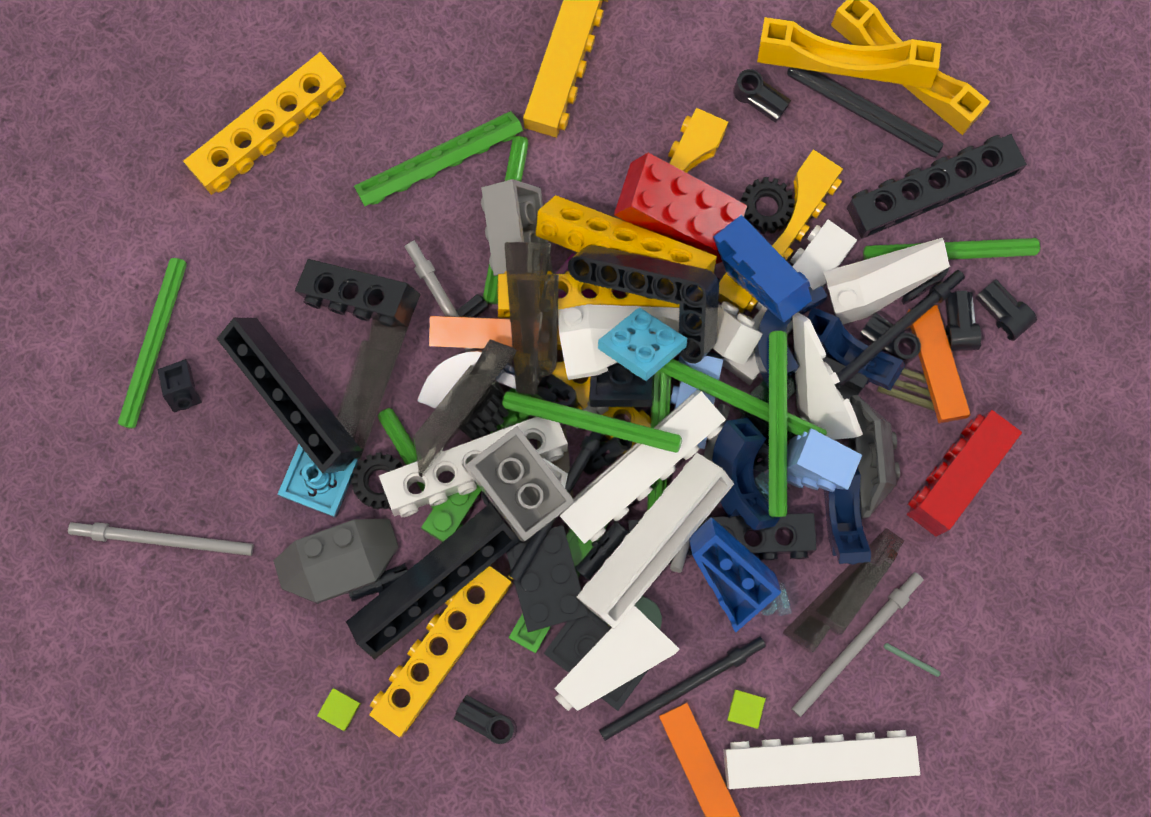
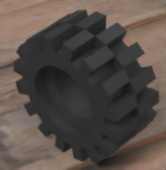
[740,177,795,234]
[455,384,509,440]
[351,452,403,510]

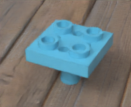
[598,307,687,381]
[277,444,359,518]

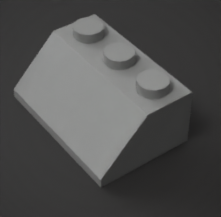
[481,179,553,276]
[464,426,575,541]

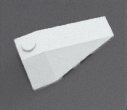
[823,238,950,324]
[558,304,679,380]
[792,312,863,440]

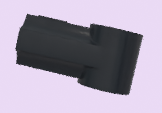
[733,69,791,123]
[975,279,1037,341]
[945,291,982,351]
[859,313,921,364]
[454,695,517,744]

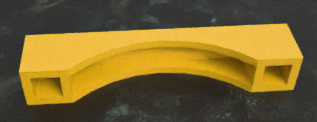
[831,0,990,135]
[757,17,941,89]
[668,108,728,173]
[718,149,843,314]

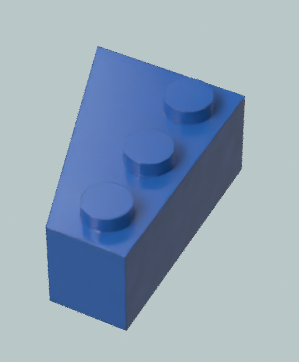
[713,214,812,323]
[689,517,781,633]

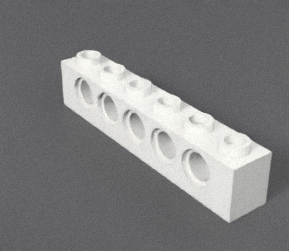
[379,417,568,517]

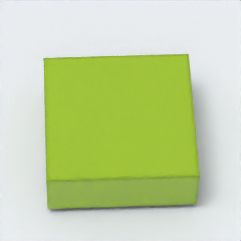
[317,688,361,731]
[727,690,766,729]

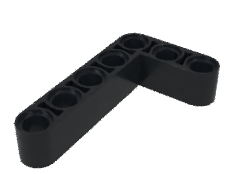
[568,245,719,364]

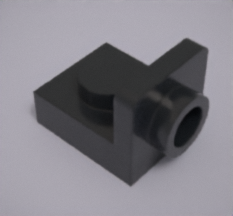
[157,359,202,412]

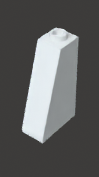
[554,606,679,711]

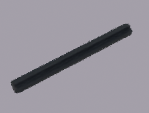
[787,67,943,158]

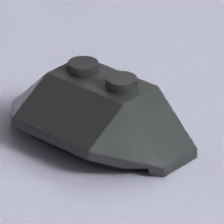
[848,395,900,520]
[273,519,399,604]

